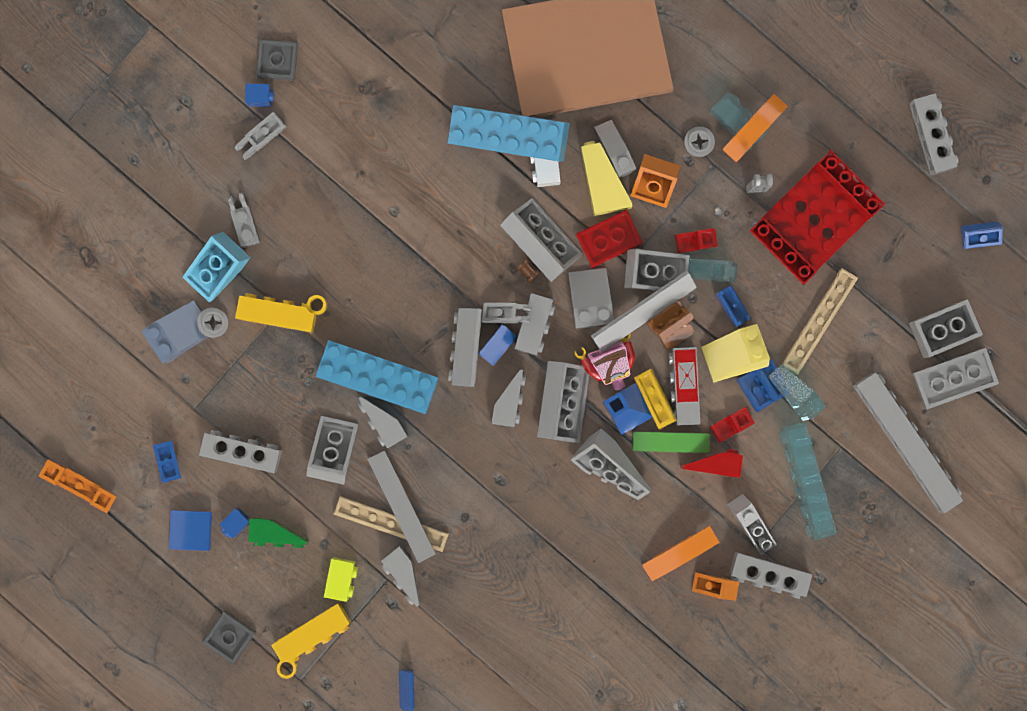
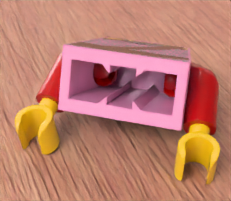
[575,333,635,390]

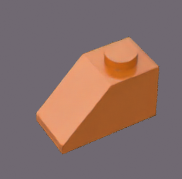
[692,572,739,601]

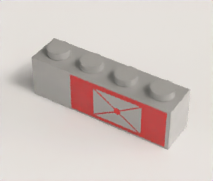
[668,347,700,425]

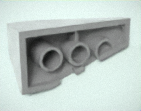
[571,429,651,500]

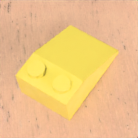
[701,324,770,383]

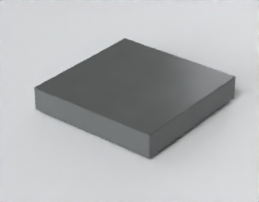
[256,39,298,81]
[202,610,256,665]

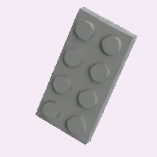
[912,348,999,409]

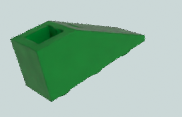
[248,518,309,548]

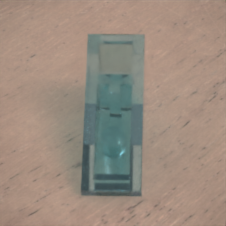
[688,259,738,283]
[768,364,827,421]

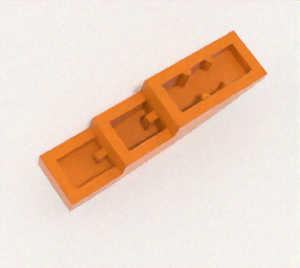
[642,525,720,581]

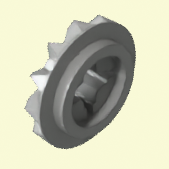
[684,127,715,157]
[197,308,228,339]

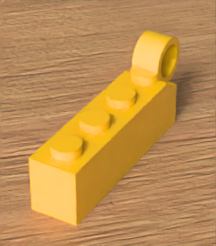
[235,293,327,333]
[271,602,352,679]

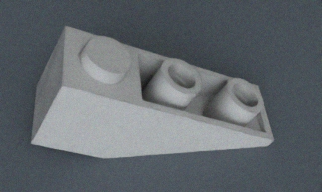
[492,370,526,427]
[358,397,409,448]
[727,494,777,555]
[381,545,420,607]

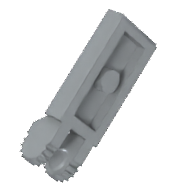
[235,112,286,160]
[746,173,773,193]
[227,192,260,248]
[482,303,533,323]

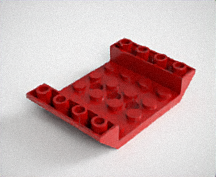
[749,150,885,285]

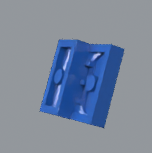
[737,359,792,412]
[169,510,212,551]

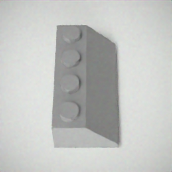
[500,198,583,282]
[448,308,482,387]
[537,361,589,443]

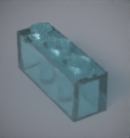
[709,92,768,152]

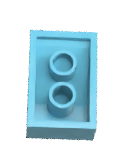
[183,232,251,303]

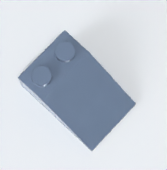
[141,300,213,364]

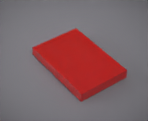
[575,209,643,269]

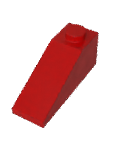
[681,449,743,478]

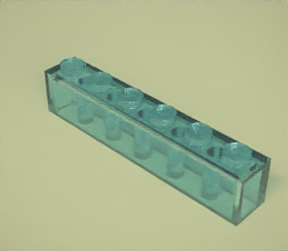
[779,422,837,540]

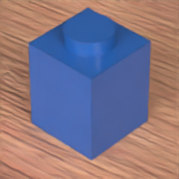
[245,84,275,107]
[219,507,250,538]

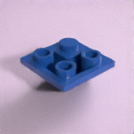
[602,383,652,435]

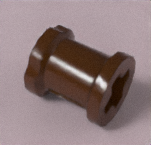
[516,258,541,283]

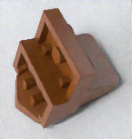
[646,300,694,350]

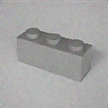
[515,293,556,356]

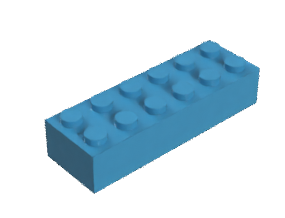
[448,105,570,162]
[316,340,439,414]

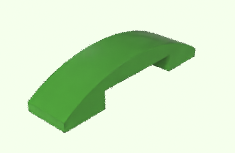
[633,432,710,453]

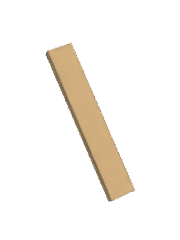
[781,268,858,375]
[334,496,449,552]

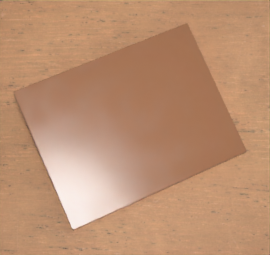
[502,0,674,117]

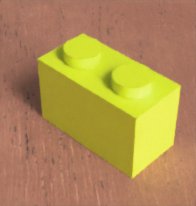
[324,557,358,602]

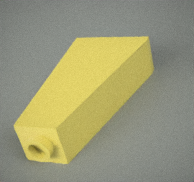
[580,141,632,216]

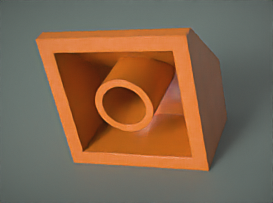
[630,154,681,208]

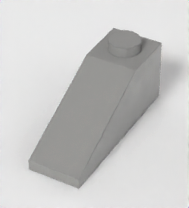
[594,120,636,179]

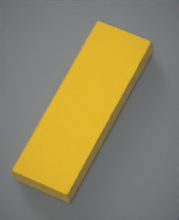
[634,369,677,429]

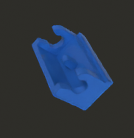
[715,285,751,328]
[153,441,181,483]

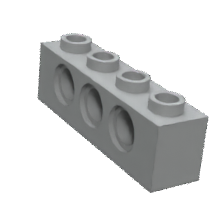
[909,93,958,176]
[199,430,282,473]
[729,552,812,599]

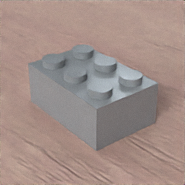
[909,299,983,358]

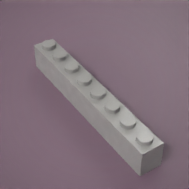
[853,372,963,514]

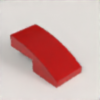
[674,228,718,254]
[709,407,755,443]

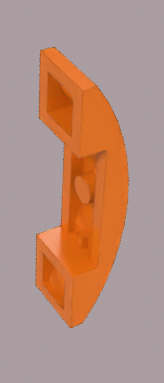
[722,94,788,162]
[39,459,117,513]

